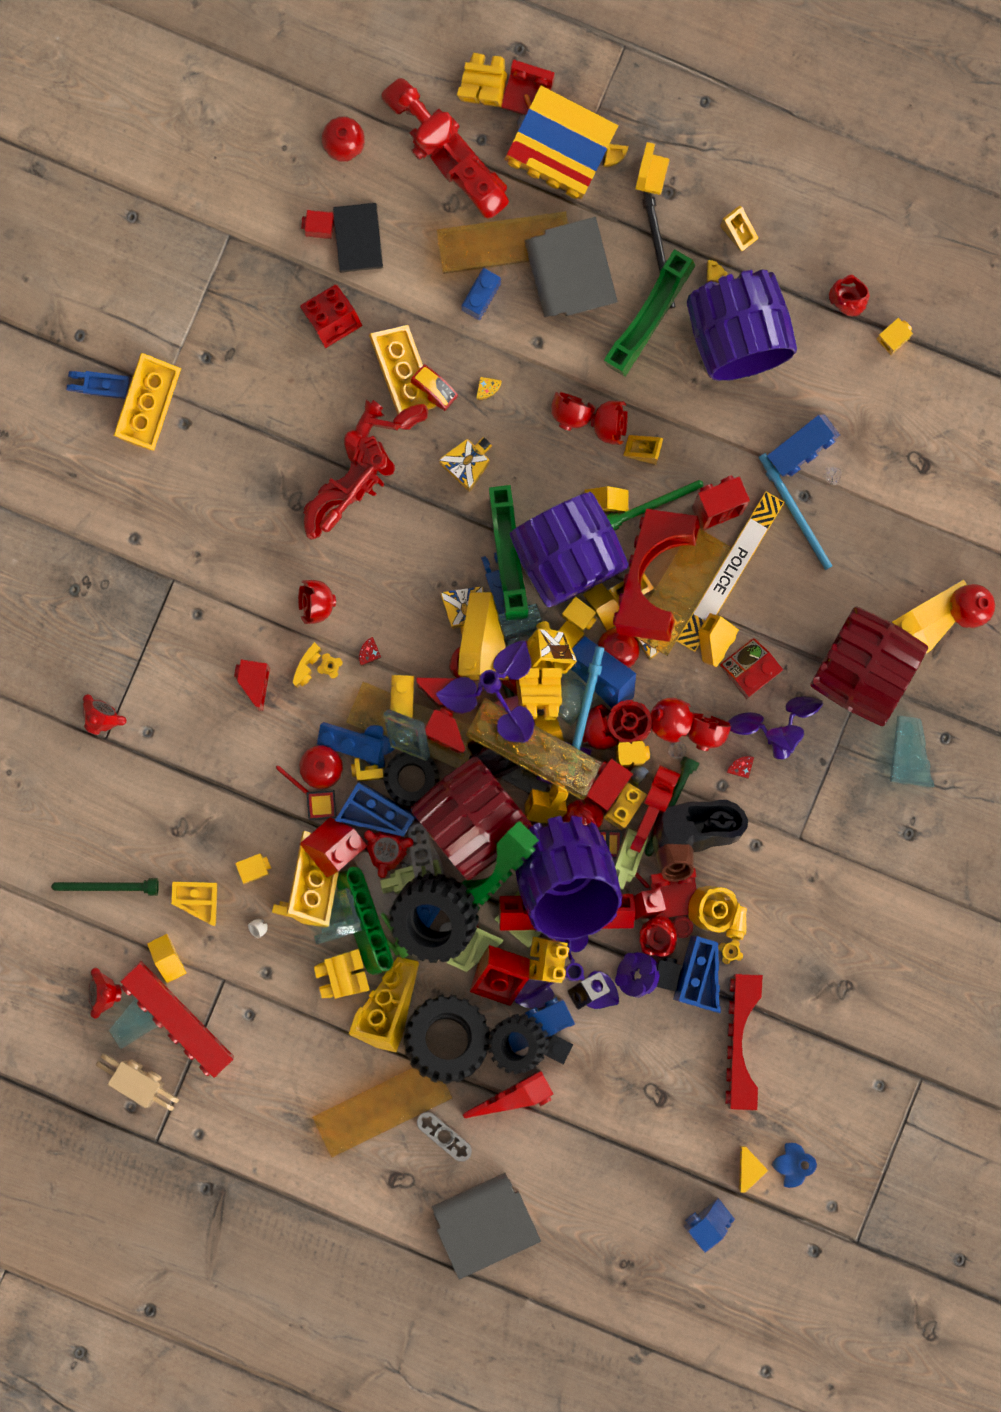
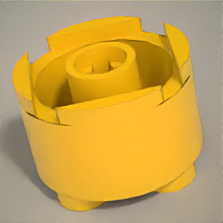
[688,886,740,932]

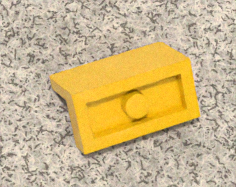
[635,142,669,195]

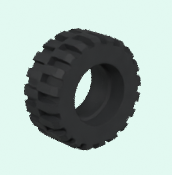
[389,873,479,963]
[403,994,490,1084]

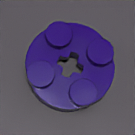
[615,952,660,998]

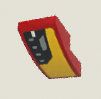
[411,364,458,411]

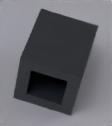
[656,957,682,991]
[545,1035,573,1065]

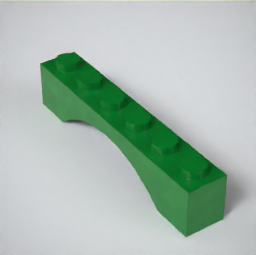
[604,249,696,377]
[489,485,528,621]
[460,821,538,910]

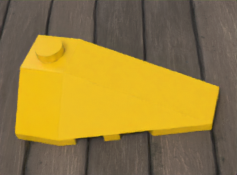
[892,580,967,653]
[458,592,509,680]
[349,957,419,1053]

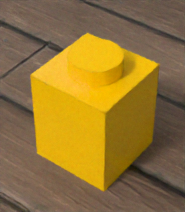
[876,318,913,355]
[561,596,597,632]
[235,853,272,884]

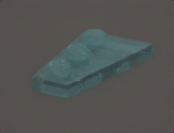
[890,716,935,788]
[109,998,157,1049]

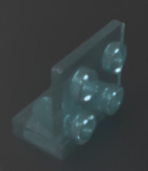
[314,888,361,945]

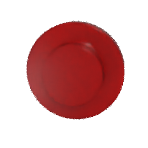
[672,916,693,938]

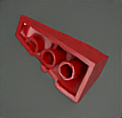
[462,1070,553,1119]

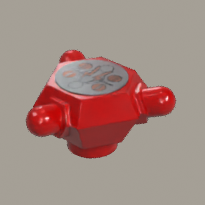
[83,694,127,735]
[364,830,414,878]
[89,968,122,1019]

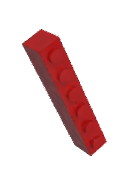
[120,961,234,1078]

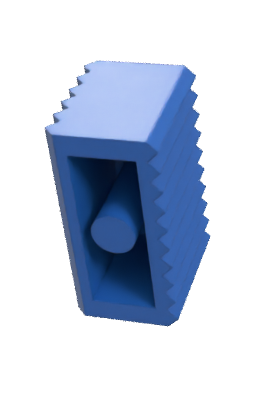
[462,268,501,320]

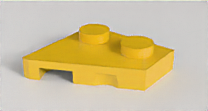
[171,882,218,926]

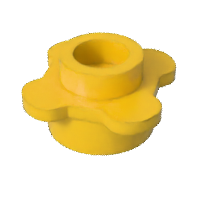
[317,653,343,679]
[718,939,743,964]

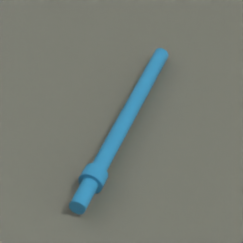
[758,453,832,570]
[565,646,604,777]

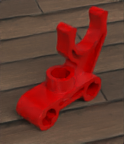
[630,765,680,853]

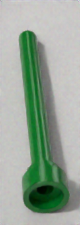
[606,480,704,531]

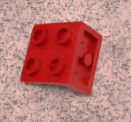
[501,59,555,115]
[300,284,363,348]
[649,868,697,918]

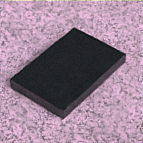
[333,203,383,273]

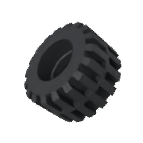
[384,750,440,807]
[488,1014,549,1074]

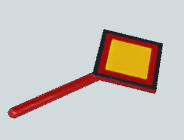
[276,766,337,820]

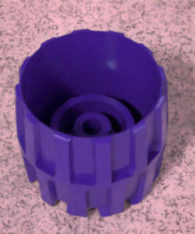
[687,269,797,381]
[510,492,629,608]
[515,816,622,940]

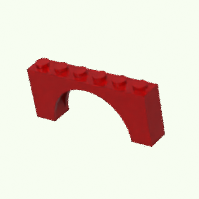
[613,509,700,642]

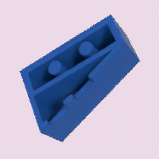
[767,414,840,477]
[571,636,636,708]
[335,781,416,836]
[673,935,721,1013]
[509,997,575,1053]
[684,1198,735,1253]

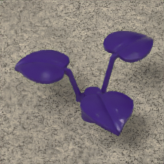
[437,640,534,743]
[727,696,823,759]
[515,935,619,1009]

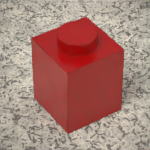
[301,210,334,239]
[634,889,666,920]

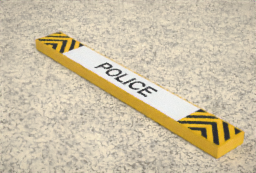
[676,491,785,653]

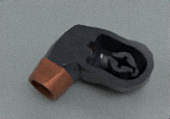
[653,800,748,882]

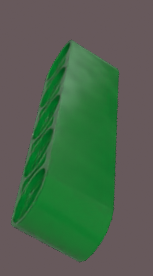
[336,867,393,975]

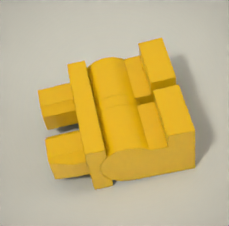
[457,53,507,107]
[516,668,562,720]
[603,783,647,831]
[529,936,569,983]
[314,949,370,999]

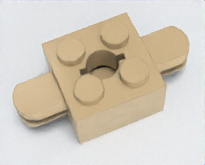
[96,1053,179,1111]

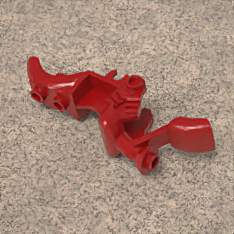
[381,78,509,219]
[303,399,428,540]

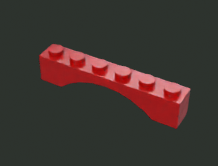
[499,894,635,931]
[725,974,763,1110]

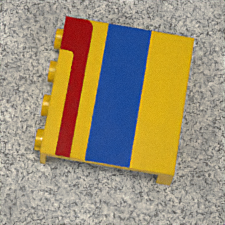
[504,86,619,199]

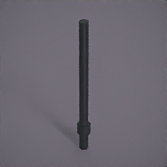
[642,191,676,309]

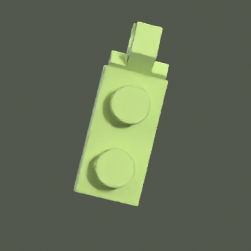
[614,828,648,890]
[380,859,442,894]

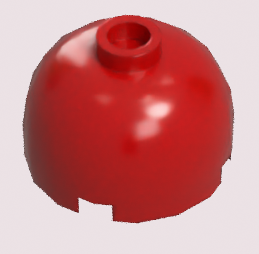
[322,116,365,162]
[551,392,596,431]
[591,400,628,445]
[298,580,336,624]
[950,584,996,628]
[597,628,640,668]
[650,697,693,743]
[607,700,652,744]
[582,704,619,750]
[687,713,731,751]
[299,745,343,790]

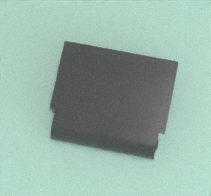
[524,217,618,317]
[432,1173,541,1280]

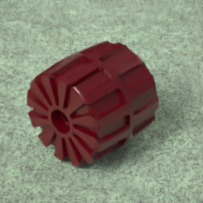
[810,606,929,726]
[411,757,533,880]

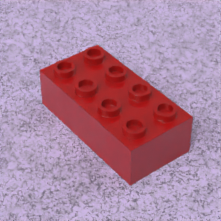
[692,475,750,531]

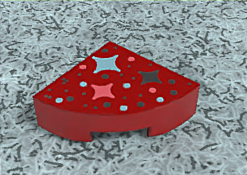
[359,637,381,666]
[727,756,754,779]

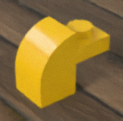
[524,777,568,823]

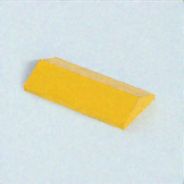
[369,325,437,414]
[113,353,181,451]
[287,831,339,927]

